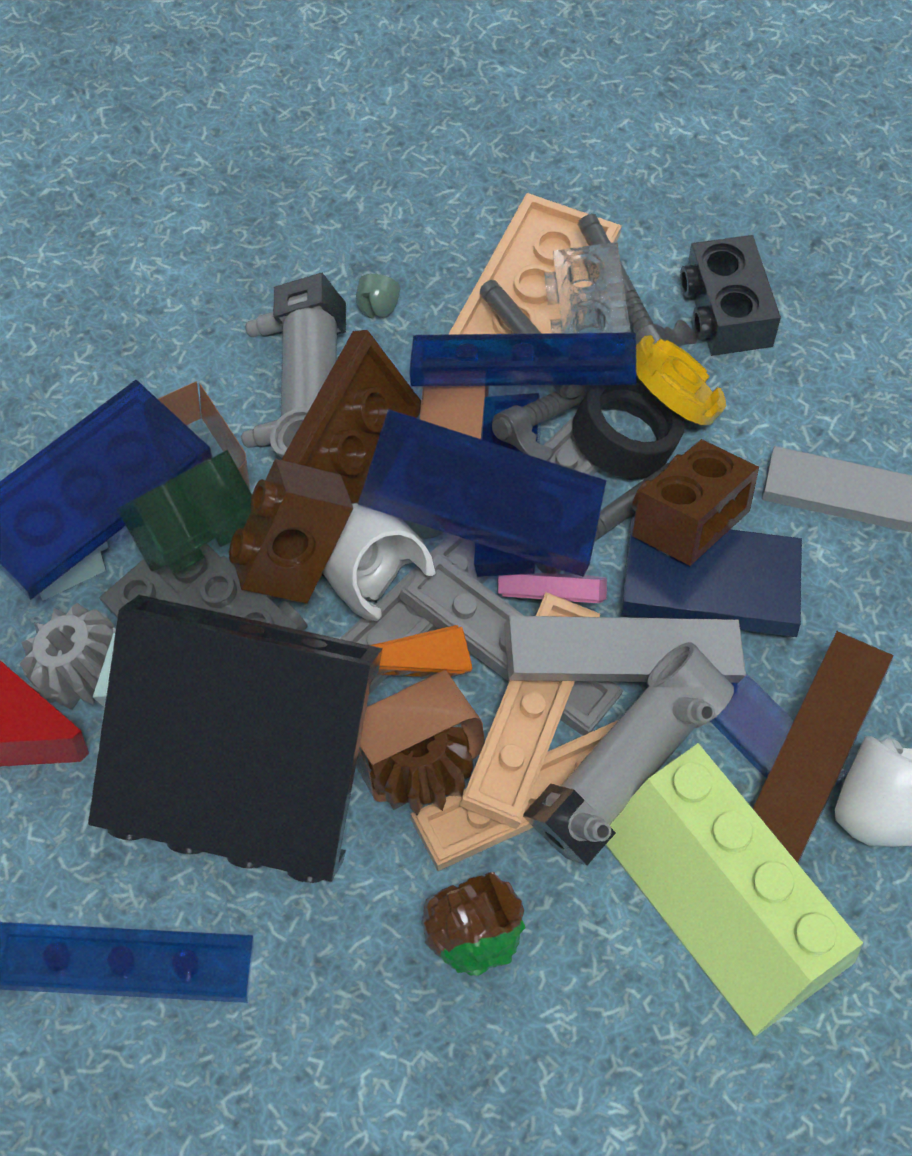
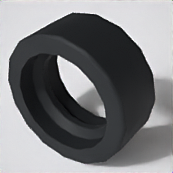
[573,371,685,479]

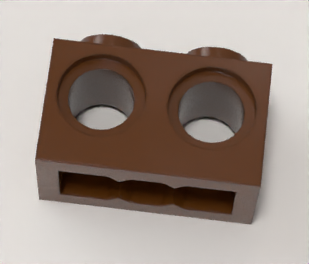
[632,439,759,566]

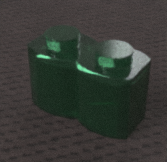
[117,449,252,574]

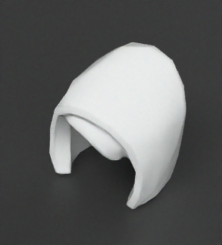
[322,503,436,621]
[835,736,912,847]

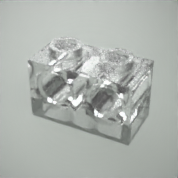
[544,242,631,365]

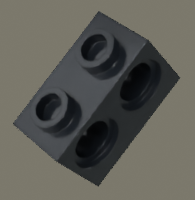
[680,235,781,356]

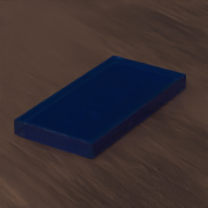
[0,380,213,600]
[358,409,607,577]

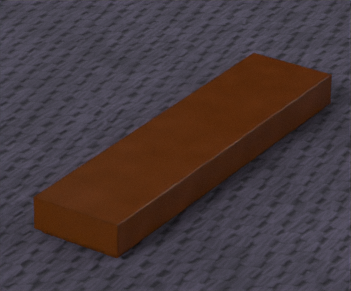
[753,631,894,864]

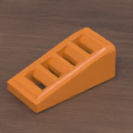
[370,625,472,677]

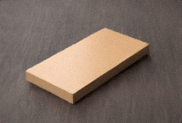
[444,193,622,386]

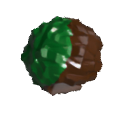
[422,872,526,976]

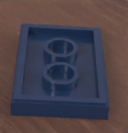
[622,517,802,637]

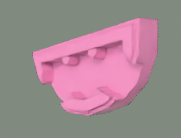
[498,573,607,603]

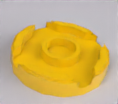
[629,335,726,425]

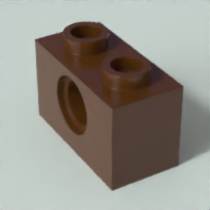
[229,459,353,604]

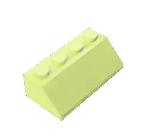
[605,743,863,1037]

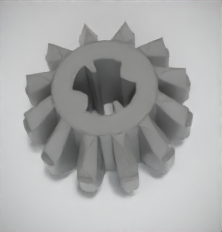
[20,603,116,710]

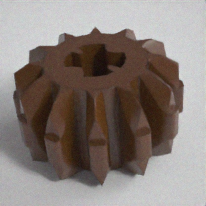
[367,727,473,816]

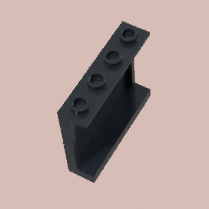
[88,595,383,883]

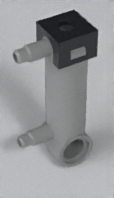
[241,272,346,458]
[523,642,734,866]

